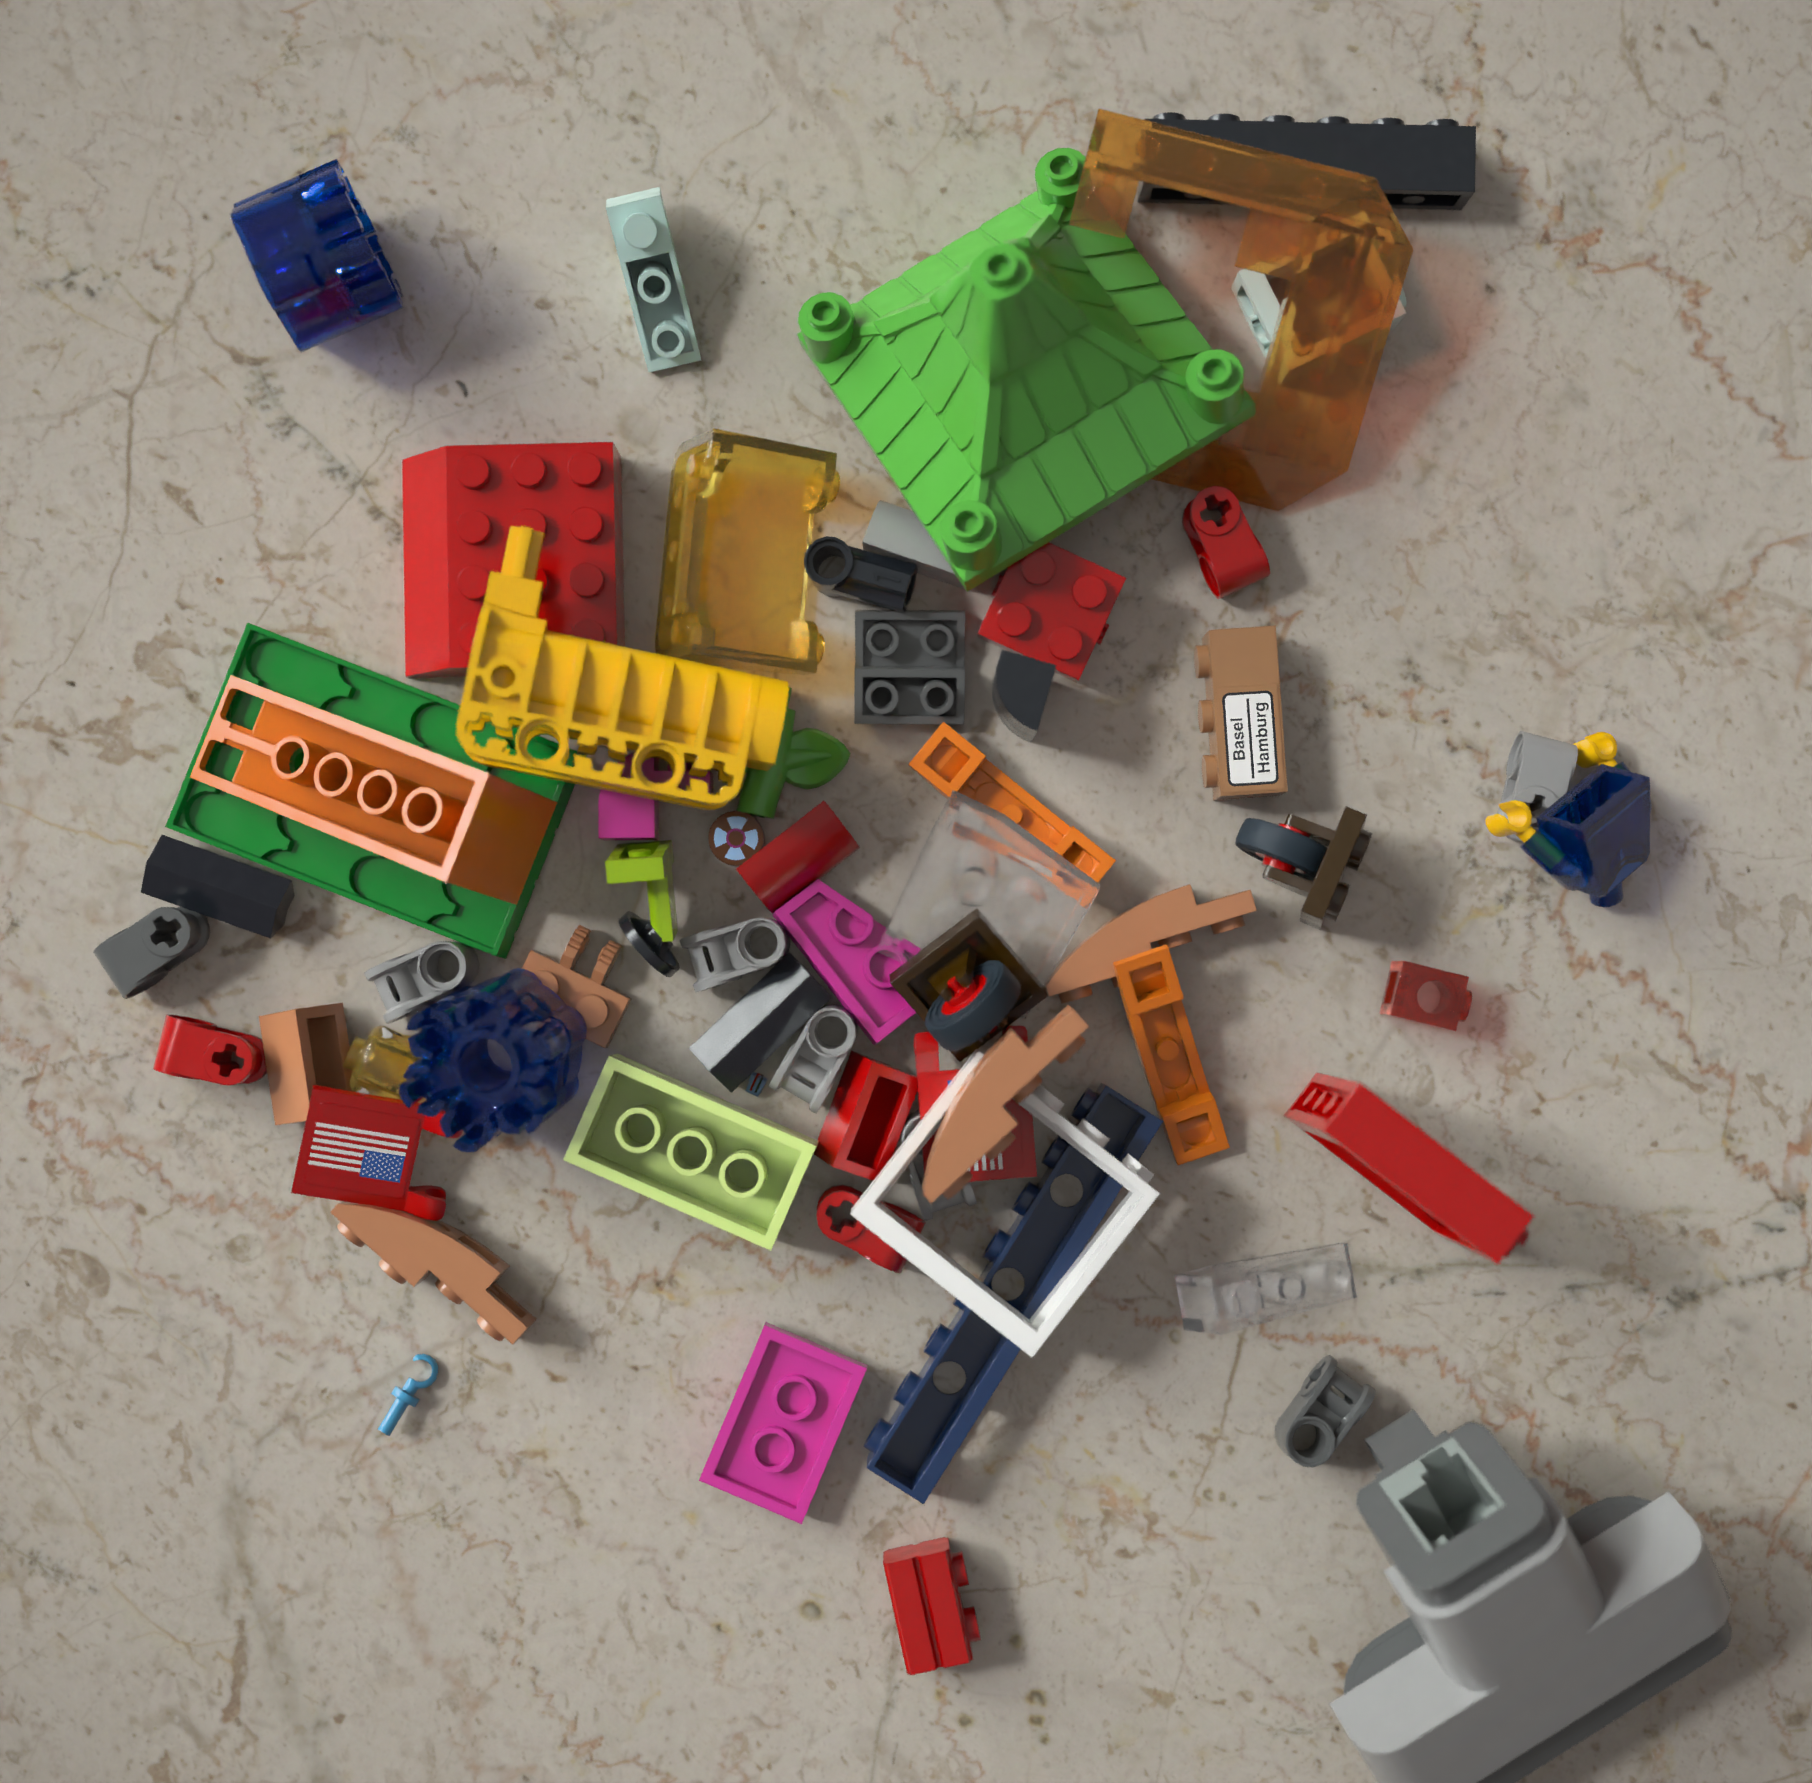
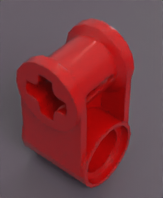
[1182,486,1270,599]
[153,1014,267,1085]
[816,1184,926,1273]

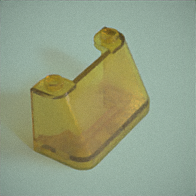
[655,428,840,675]

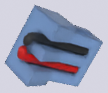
[746,1072,768,1097]

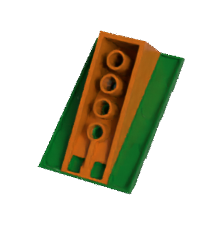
[165,622,587,959]

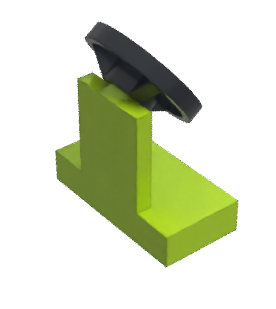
[605,840,680,978]

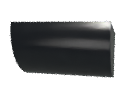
[992,650,1057,742]

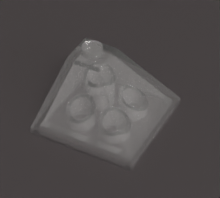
[876,790,1100,1020]

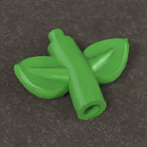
[736,687,851,819]

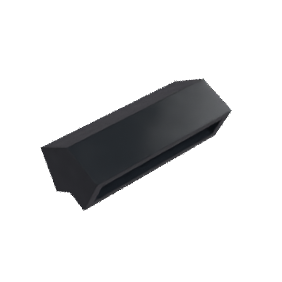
[141,835,295,939]
[689,952,832,1093]

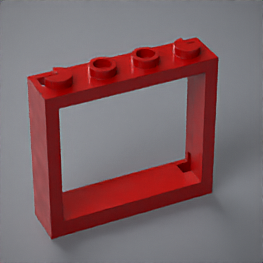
[1284,1072,1534,1265]

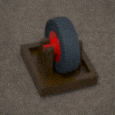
[1235,806,1372,930]
[889,908,1048,1062]

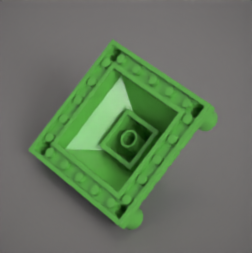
[797,148,1256,592]

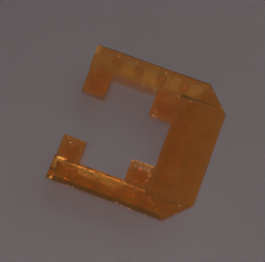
[1069,109,1414,511]

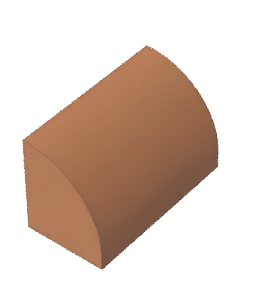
[259,1002,356,1125]

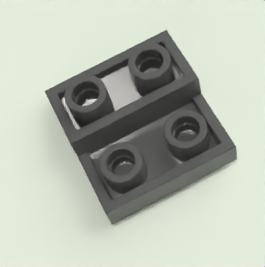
[854,610,965,724]

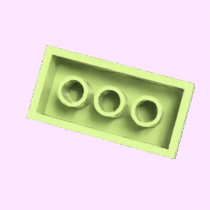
[563,1053,819,1251]

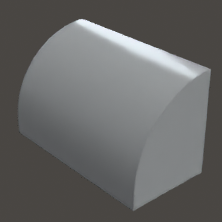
[862,500,965,589]

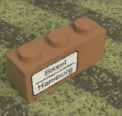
[1194,625,1288,800]

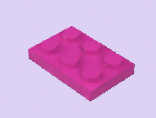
[699,1322,867,1524]

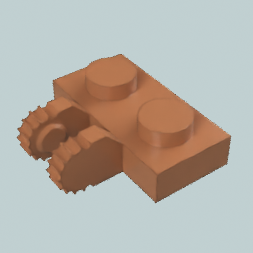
[506,925,632,1048]

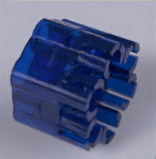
[230,159,404,353]
[399,969,587,1152]

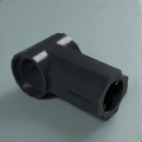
[804,536,918,614]

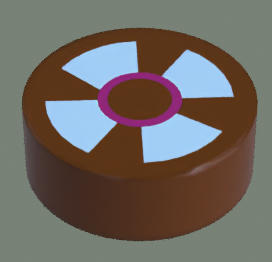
[708,811,765,867]

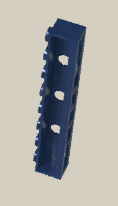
[863,1083,1163,1504]

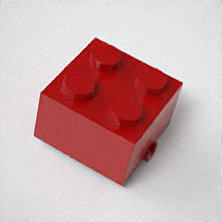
[977,542,1126,683]

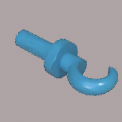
[378,1354,439,1436]

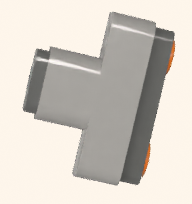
[1330,1409,1732,1783]

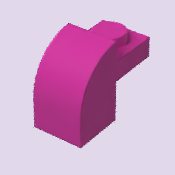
[598,752,713,841]

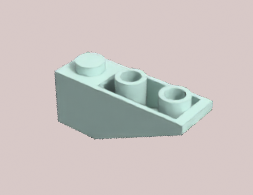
[606,187,701,373]

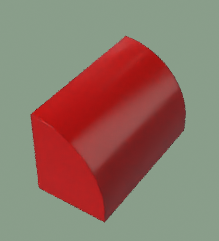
[736,800,860,914]
[814,1050,918,1181]

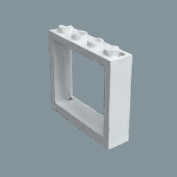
[851,1049,1160,1357]

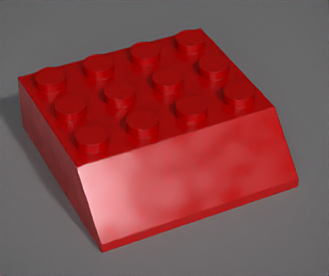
[402,442,625,678]

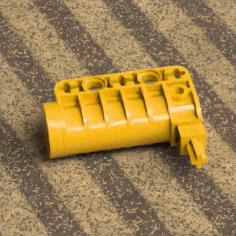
[457,526,789,810]

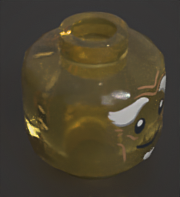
[342,1025,431,1101]

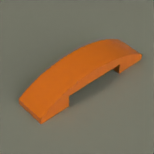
[908,722,1116,905]
[1113,945,1230,1166]

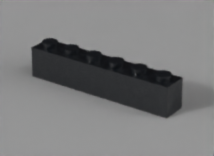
[1138,112,1476,210]

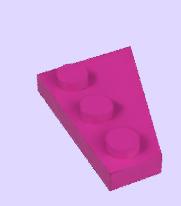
[773,879,921,1045]

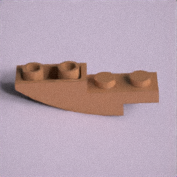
[1043,884,1257,1004]
[922,1005,1089,1204]
[330,1202,537,1345]

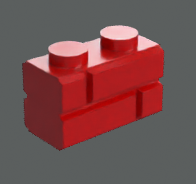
[883,1537,981,1675]

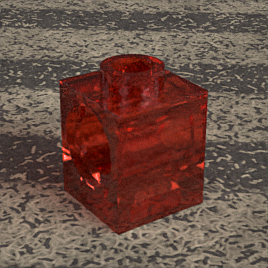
[1379,961,1472,1031]

